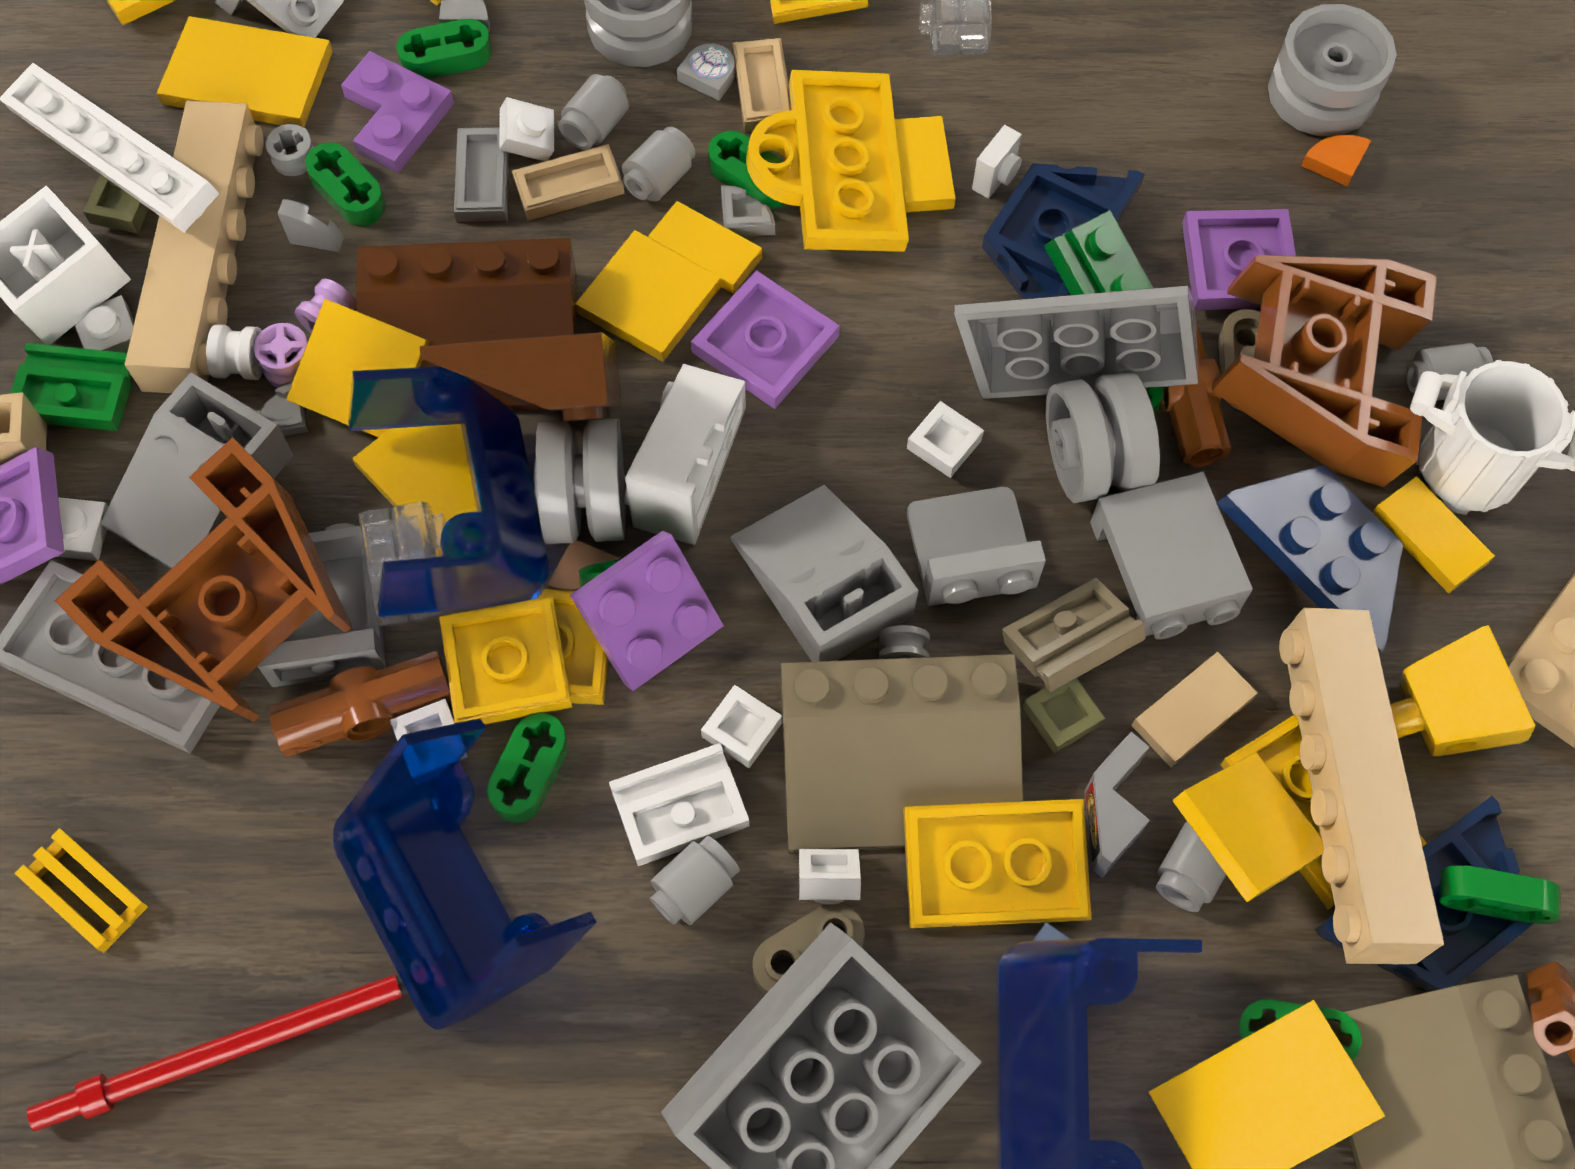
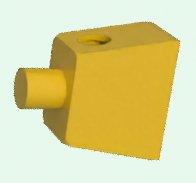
[1390,625,1535,757]

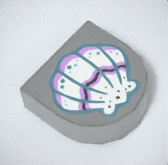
[677,43,735,101]

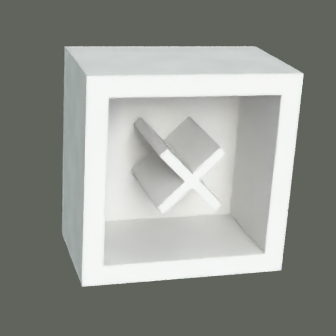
[0,186,131,345]

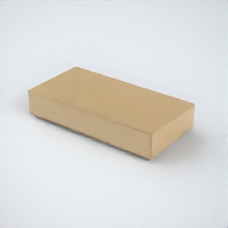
[733,38,791,133]
[512,144,625,221]
[1131,651,1258,768]

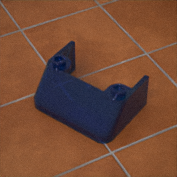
[348,366,550,617]
[333,718,597,1029]
[996,938,1202,1169]

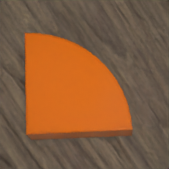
[1301,135,1371,187]

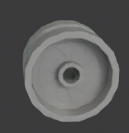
[584,0,693,67]
[1268,4,1397,136]
[1046,370,1160,504]
[534,419,626,544]

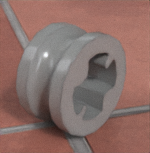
[266,124,314,176]
[879,625,930,659]

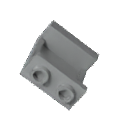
[1090,471,1253,639]
[258,523,386,687]

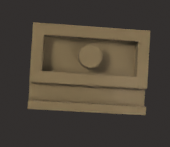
[1002,578,1146,692]

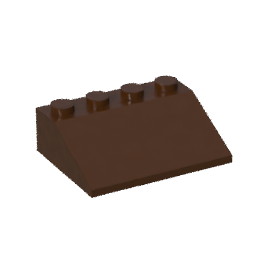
[356,238,577,416]
[420,332,621,421]

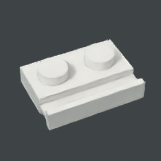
[609,743,750,866]

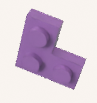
[341,51,454,173]

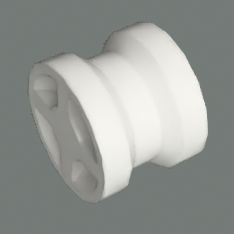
[206,325,263,380]

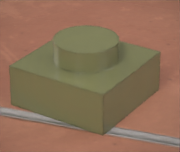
[83,174,149,233]
[1022,678,1105,754]

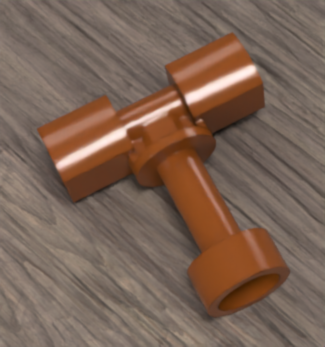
[1526,961,1575,1066]

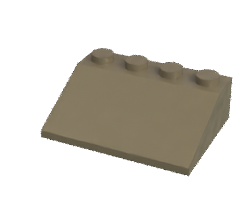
[781,654,1023,853]
[1327,975,1575,1169]

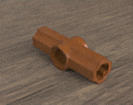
[1159,317,1231,467]
[269,651,451,758]

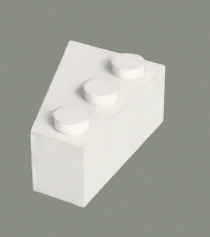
[624,364,746,545]

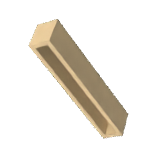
[125,100,264,393]
[1279,608,1444,964]

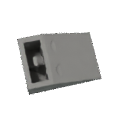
[101,372,294,569]
[731,485,918,662]

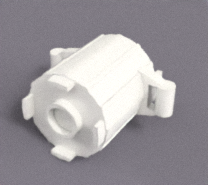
[1410,360,1575,515]

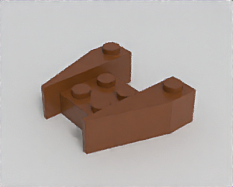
[1212,255,1437,487]
[54,437,353,722]

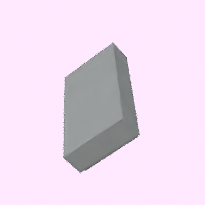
[454,127,510,222]

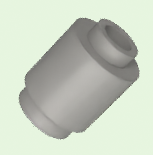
[558,74,629,150]
[622,127,696,202]
[1406,343,1493,401]
[1156,822,1226,912]
[650,836,740,925]

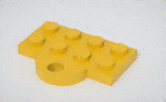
[746,70,909,252]

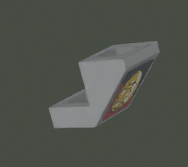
[1085,732,1150,878]

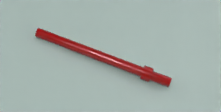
[27,974,403,1132]

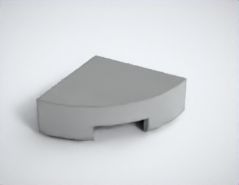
[439,0,490,31]
[721,185,775,237]
[277,199,344,252]
[257,381,309,436]

